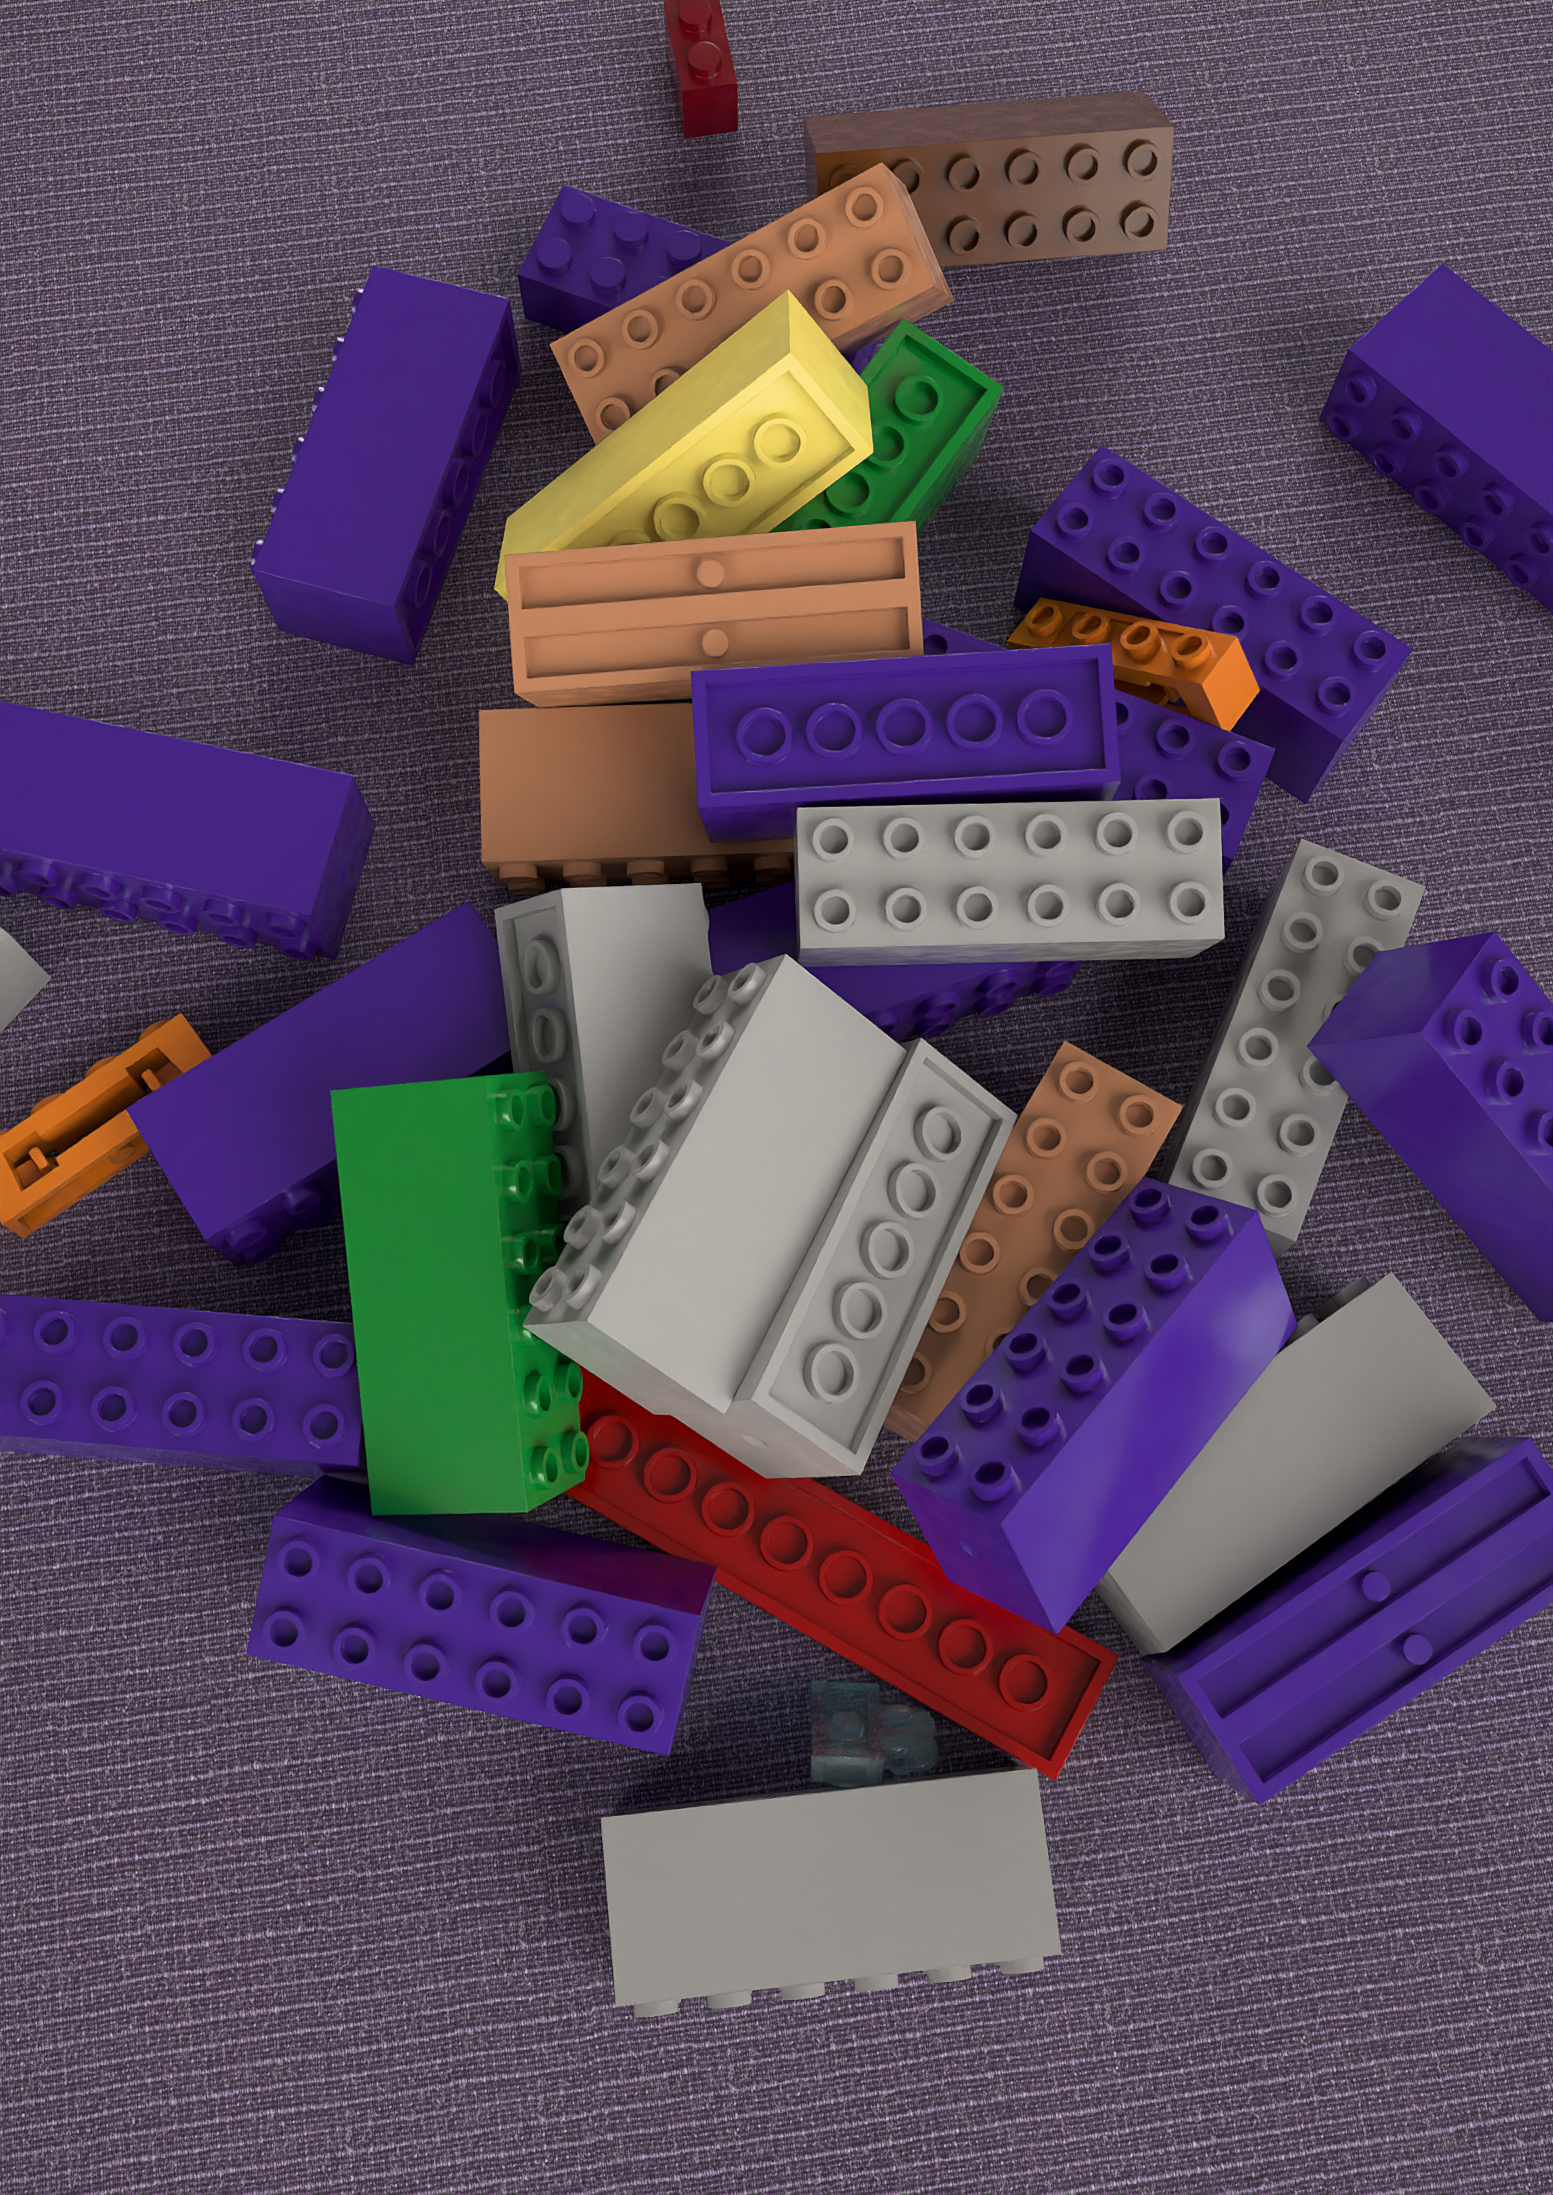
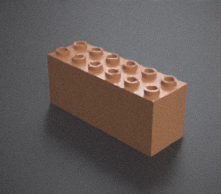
[550,162,954,445]
[504,521,924,708]
[479,703,795,895]
[883,1040,1183,1444]

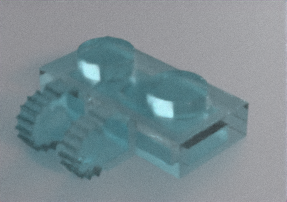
[810,1681,939,1788]

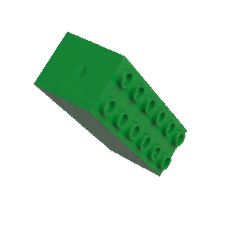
[768,318,1004,538]
[330,1070,589,1515]

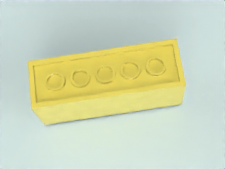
[494,289,874,602]

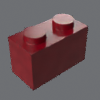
[663,0,738,139]

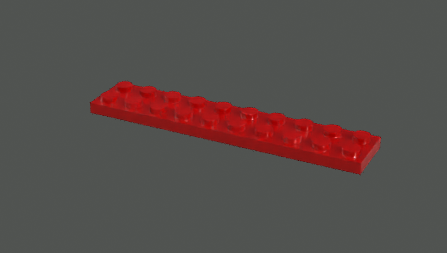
[563,1361,1119,1781]

